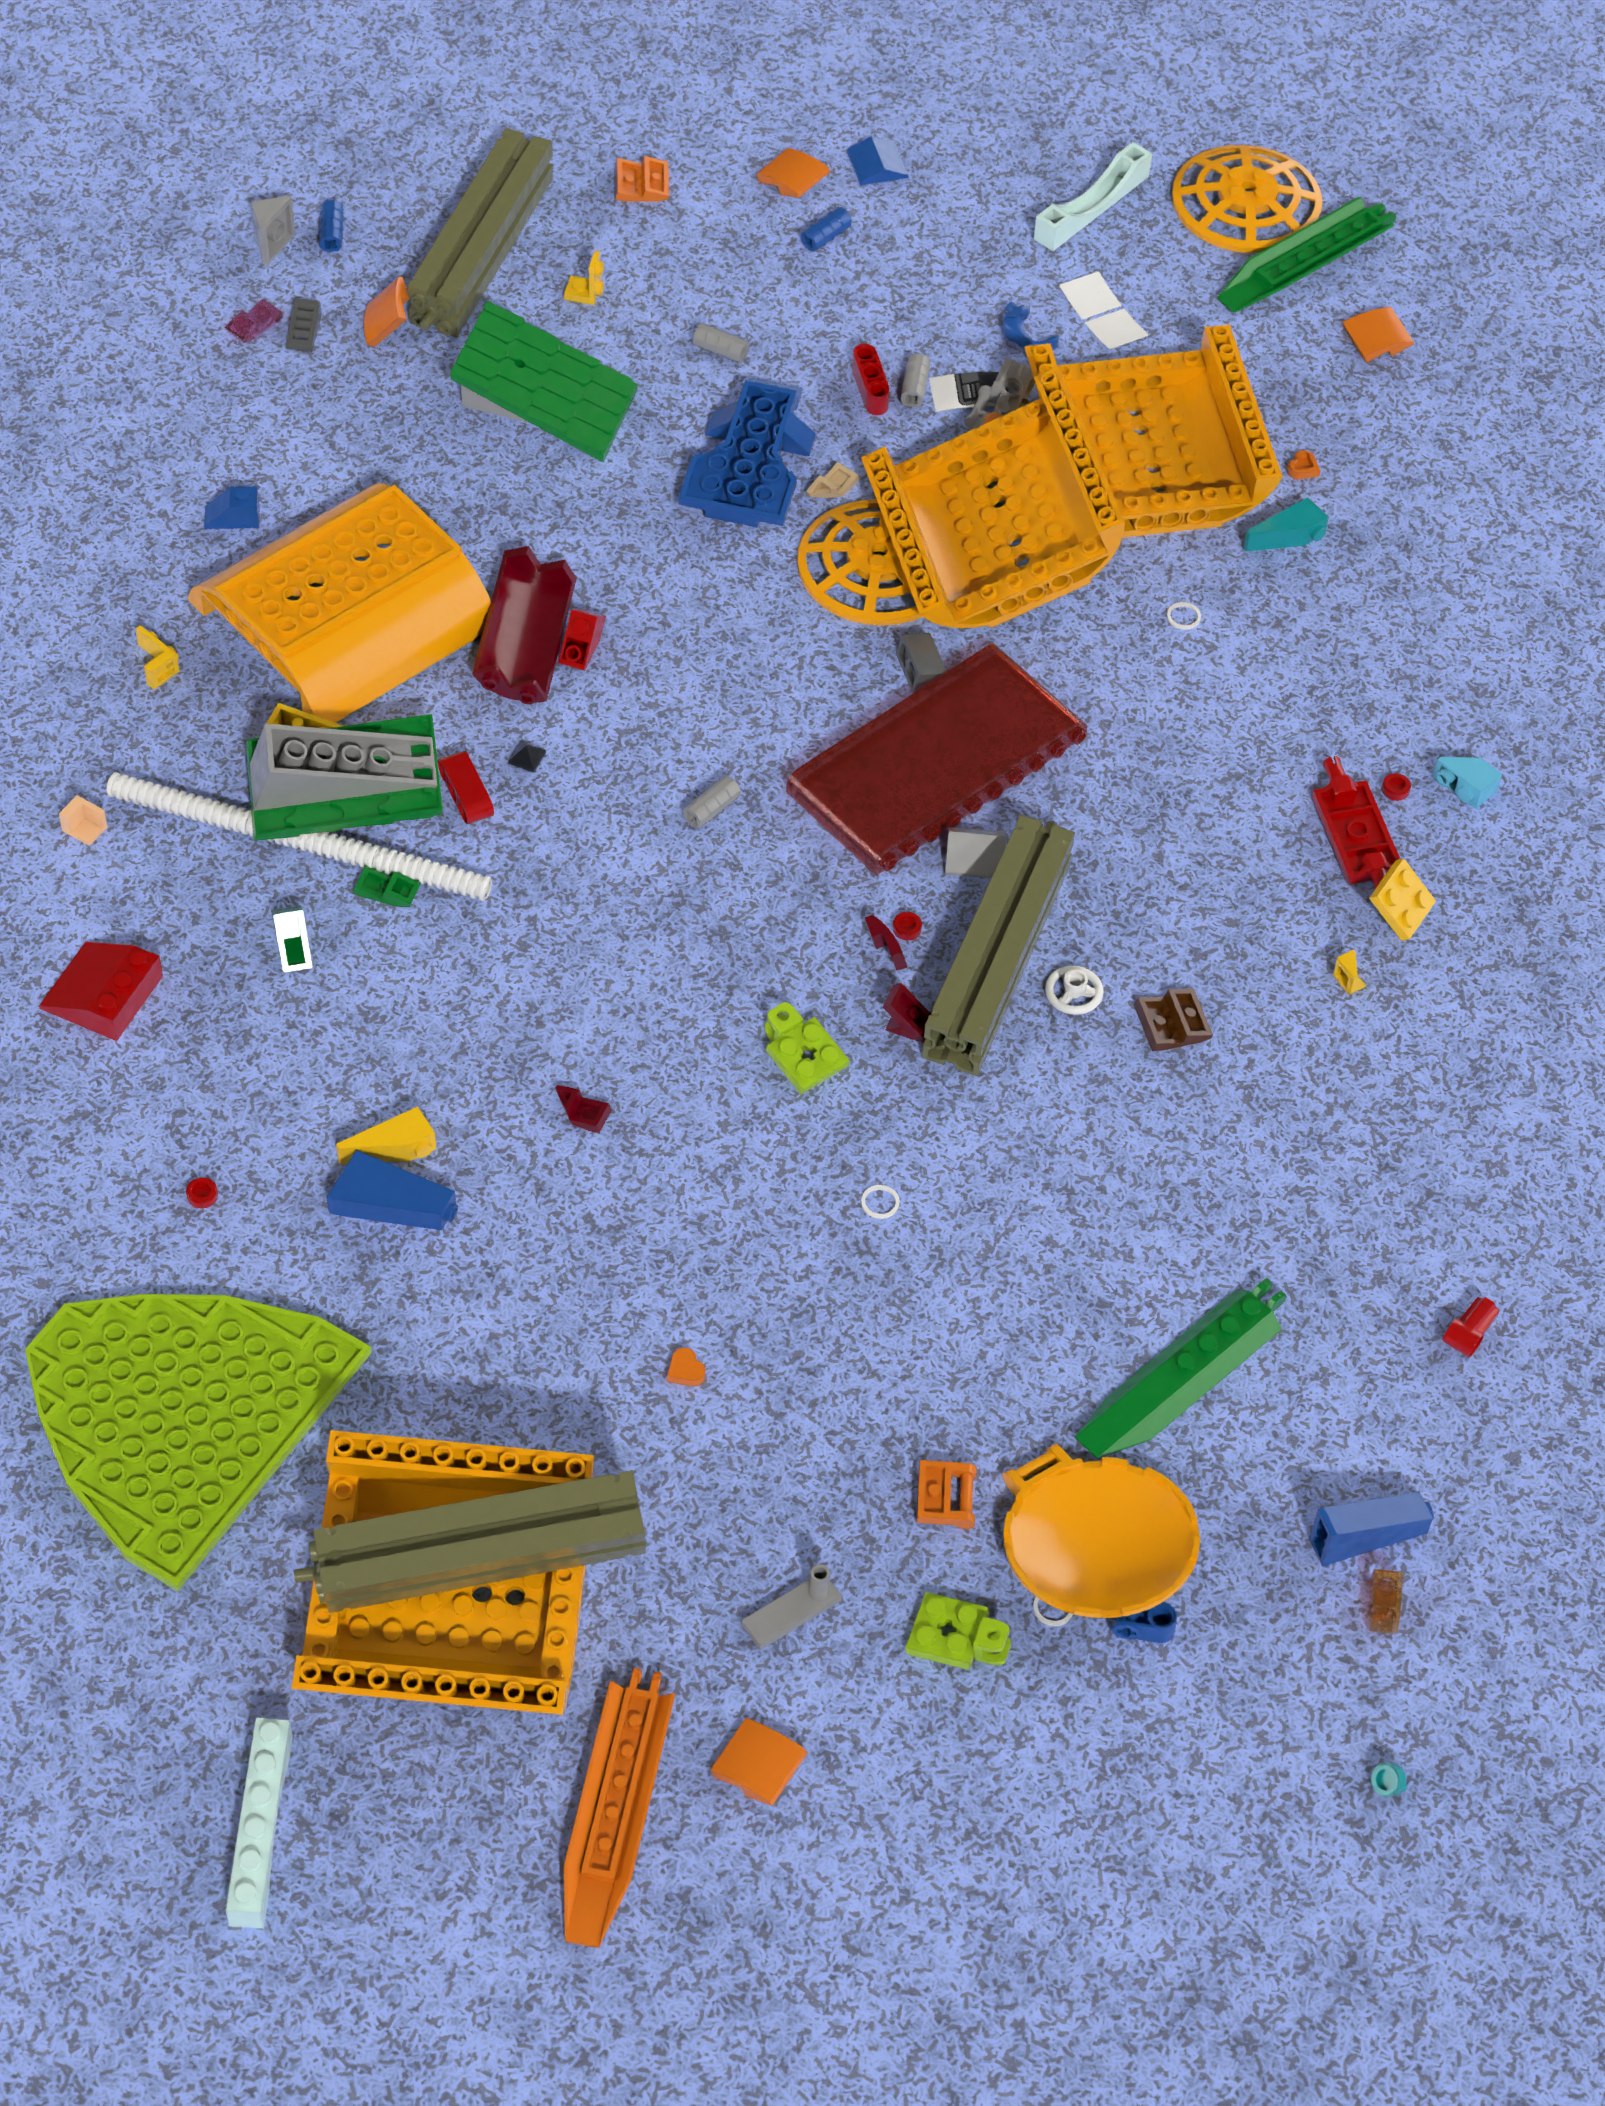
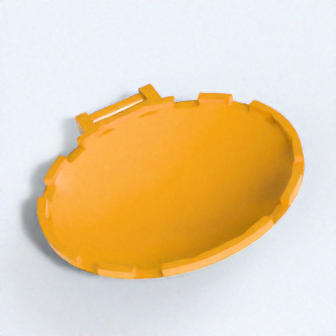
[1002,1443,1200,1618]

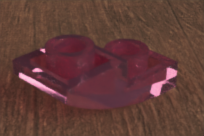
[224,299,283,343]

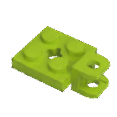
[764,1002,850,1095]
[905,1592,1011,1670]

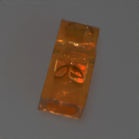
[1369,1569,1404,1634]

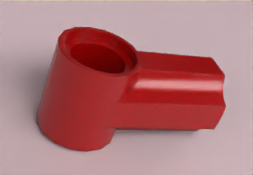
[1442,1297,1500,1358]

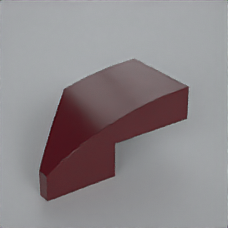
[865,915,907,971]
[555,1085,612,1134]

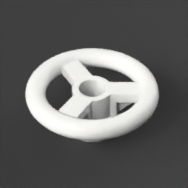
[1045,966,1104,1015]

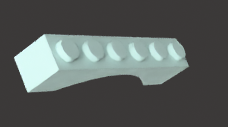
[1034,142,1152,251]
[226,1718,293,1929]

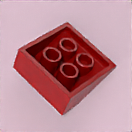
[39,942,163,1041]

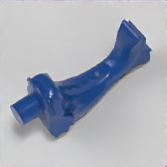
[1002,302,1059,350]

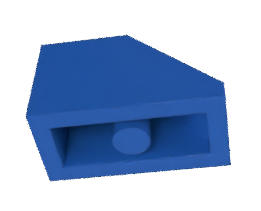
[204,486,260,529]

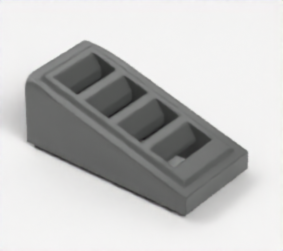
[286,298,322,352]

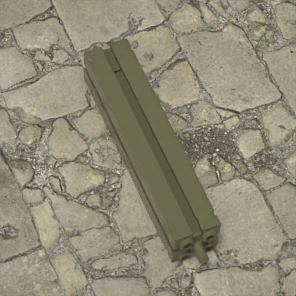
[407,128,553,338]
[922,815,1075,1076]
[293,1470,646,1613]

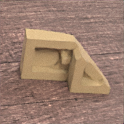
[806,462,859,498]

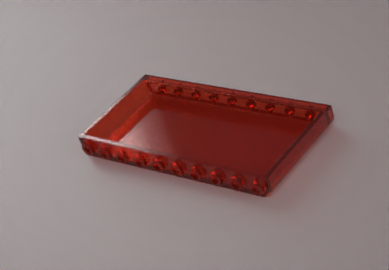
[786,644,1087,876]

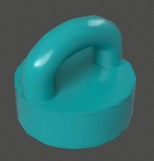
[1371,1762,1407,1797]

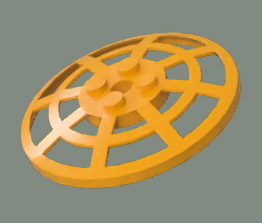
[1172,145,1322,253]
[797,499,922,625]

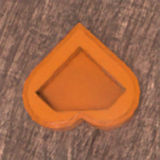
[1287,450,1321,479]
[667,1348,706,1386]

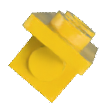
[564,250,604,305]
[135,625,180,690]

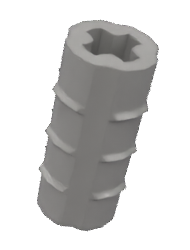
[693,323,750,364]
[900,353,931,407]
[683,776,741,829]

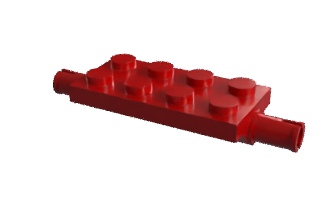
[1312,756,1400,888]

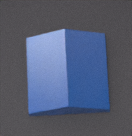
[847,136,908,186]

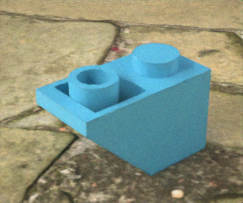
[1433,757,1502,809]

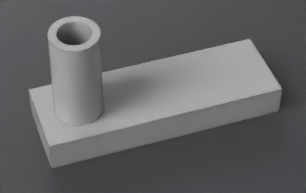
[741,1564,842,1650]

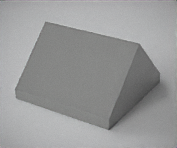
[251,196,295,266]
[945,827,1006,878]

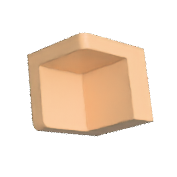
[59,795,107,845]

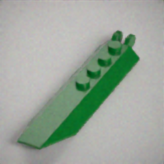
[1217,196,1397,313]
[1075,1278,1287,1459]

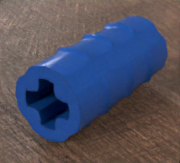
[319,200,344,252]
[801,207,852,252]

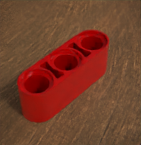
[852,344,890,415]
[438,751,494,825]

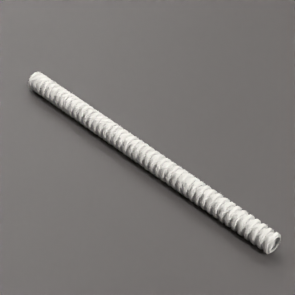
[107,772,492,901]

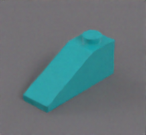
[1243,497,1329,552]

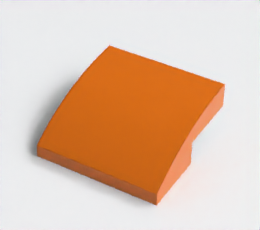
[757,148,830,198]
[614,156,669,202]
[364,276,409,347]
[1342,307,1414,362]
[710,1718,807,1806]

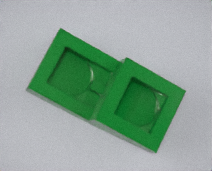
[353,865,421,908]

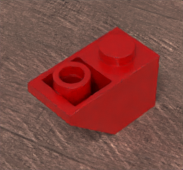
[558,608,606,671]

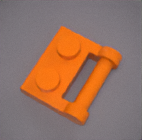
[917,1460,977,1529]

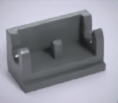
[895,633,948,694]

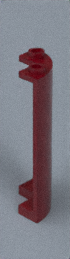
[472,546,577,705]

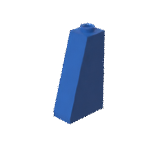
[327,1150,458,1231]
[1309,1491,1434,1567]

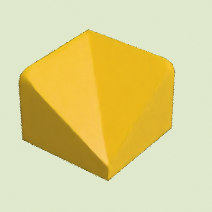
[1333,950,1366,994]

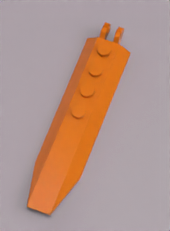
[564,1667,675,1949]

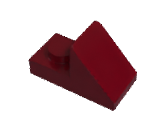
[883,983,931,1043]

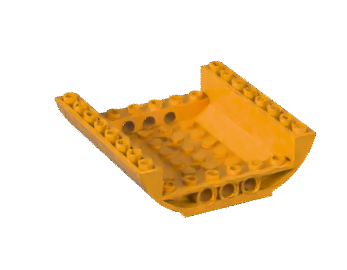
[1024,324,1283,538]
[861,366,1125,628]
[187,483,491,723]
[291,1430,594,1715]

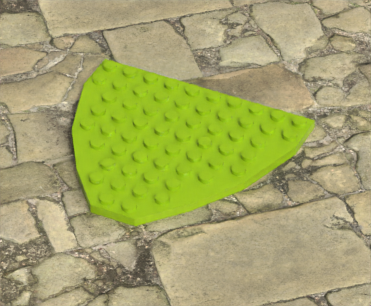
[25,1294,372,1592]

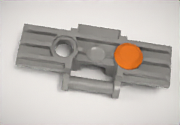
[965,357,1035,430]

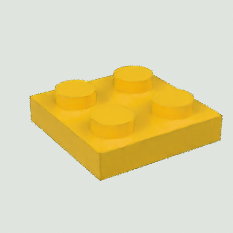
[1369,858,1436,941]

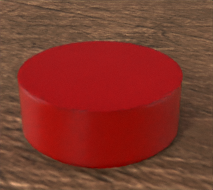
[1382,773,1411,801]
[893,912,922,941]
[186,1177,218,1209]

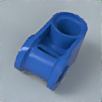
[1112,1602,1177,1643]

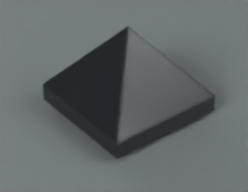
[508,741,546,773]

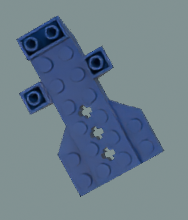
[678,377,816,527]

